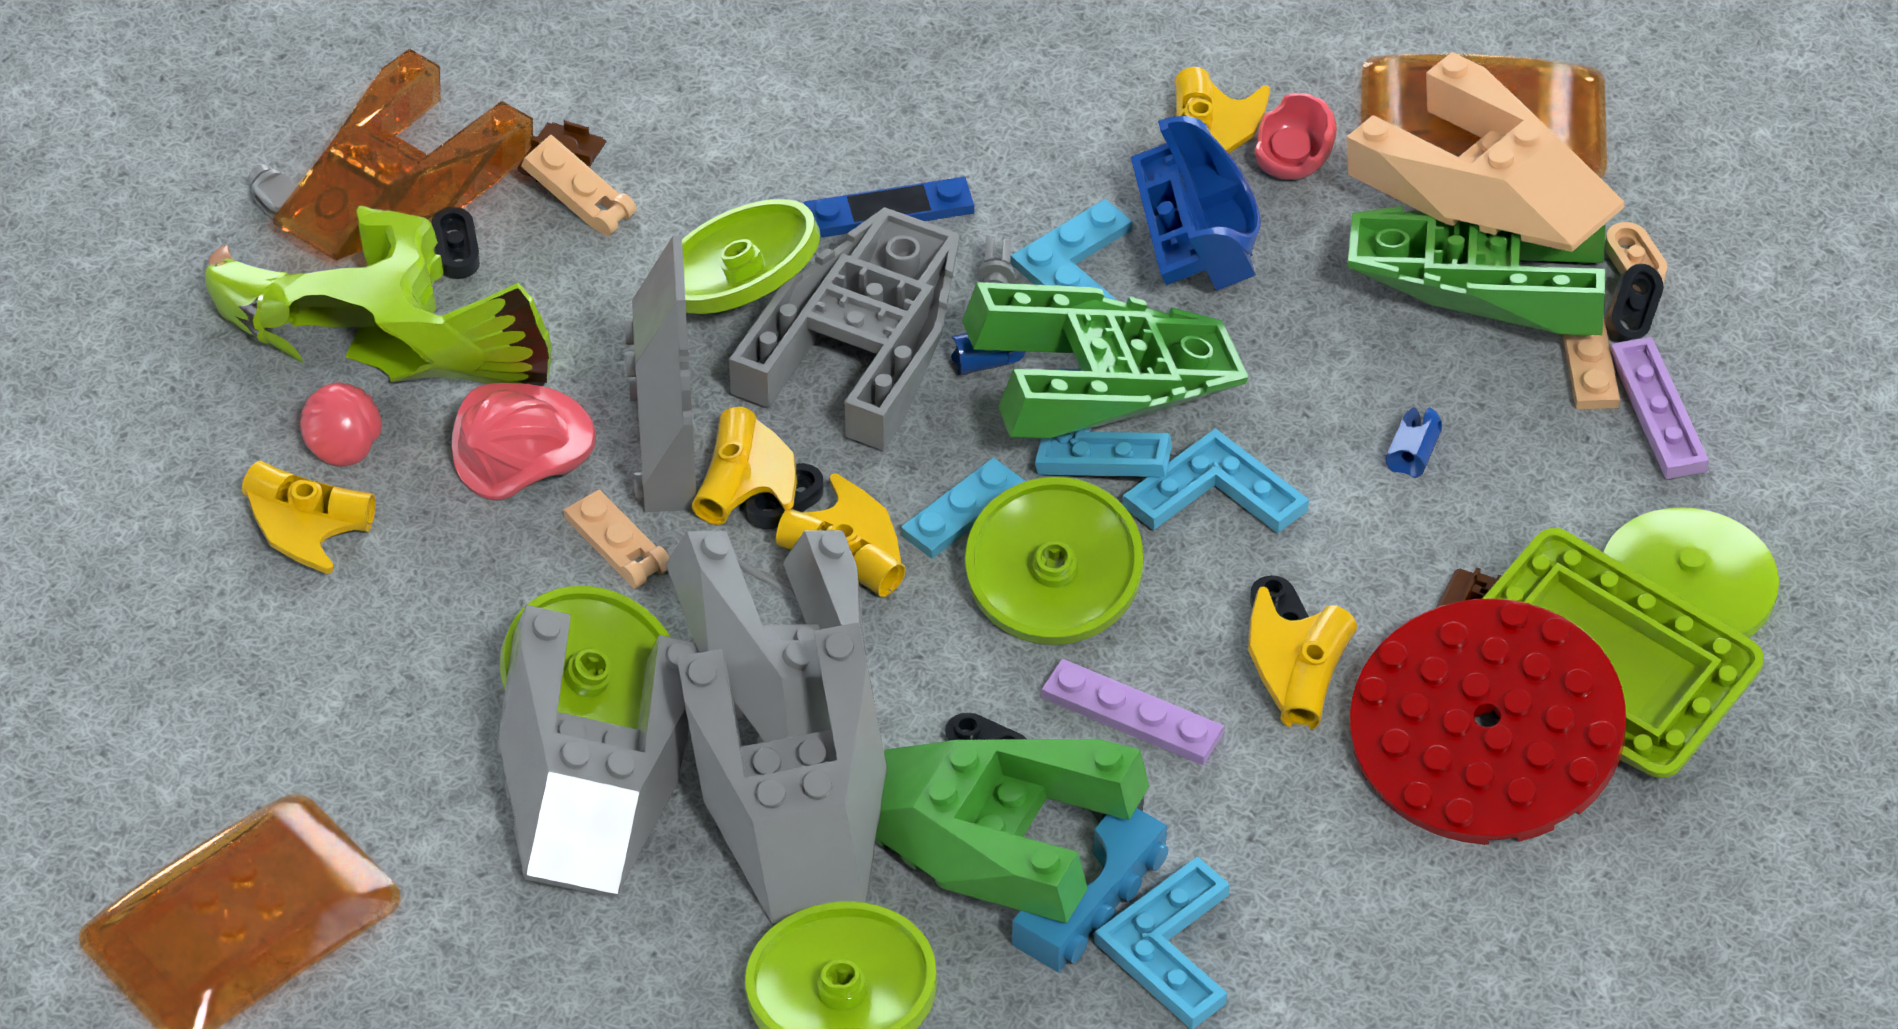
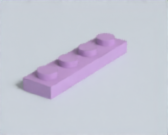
[1610,337,1709,479]
[1041,659,1224,765]

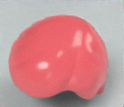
[1255,93,1337,180]
[300,382,382,467]

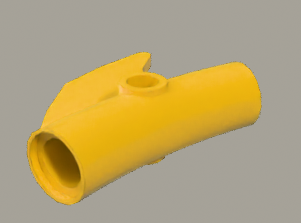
[1174,67,1270,175]
[692,407,797,525]
[242,460,376,574]
[776,473,906,597]
[1248,587,1357,730]

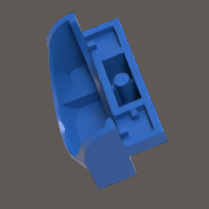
[1131,116,1261,290]

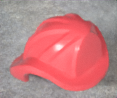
[452,383,596,500]

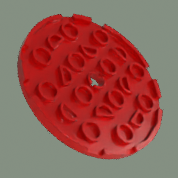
[1350,598,1626,845]

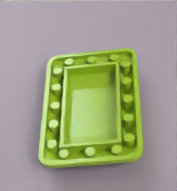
[1483,528,1764,778]

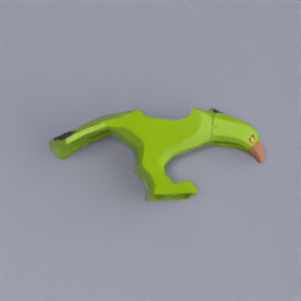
[205,206,552,386]

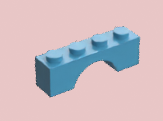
[1012,808,1169,972]

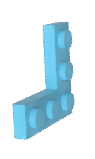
[1010,199,1133,300]
[1035,369,1172,477]
[1123,428,1309,534]
[901,457,1025,559]
[1094,856,1230,1029]

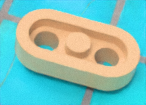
[1605,222,1667,291]

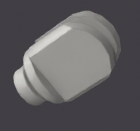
[248,164,303,221]
[977,236,1015,284]

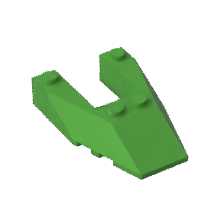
[1348,206,1606,337]
[962,282,1249,438]
[875,739,1150,923]

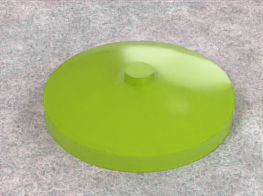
[682,199,820,314]
[965,477,1144,645]
[1604,507,1779,638]
[500,586,670,729]
[745,901,937,1029]

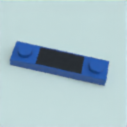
[804,176,974,238]

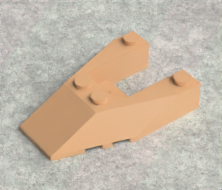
[1346,52,1624,252]

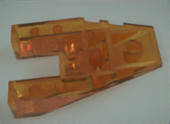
[273,48,533,261]

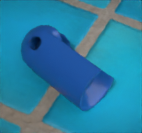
[951,333,1026,375]
[1385,407,1442,478]

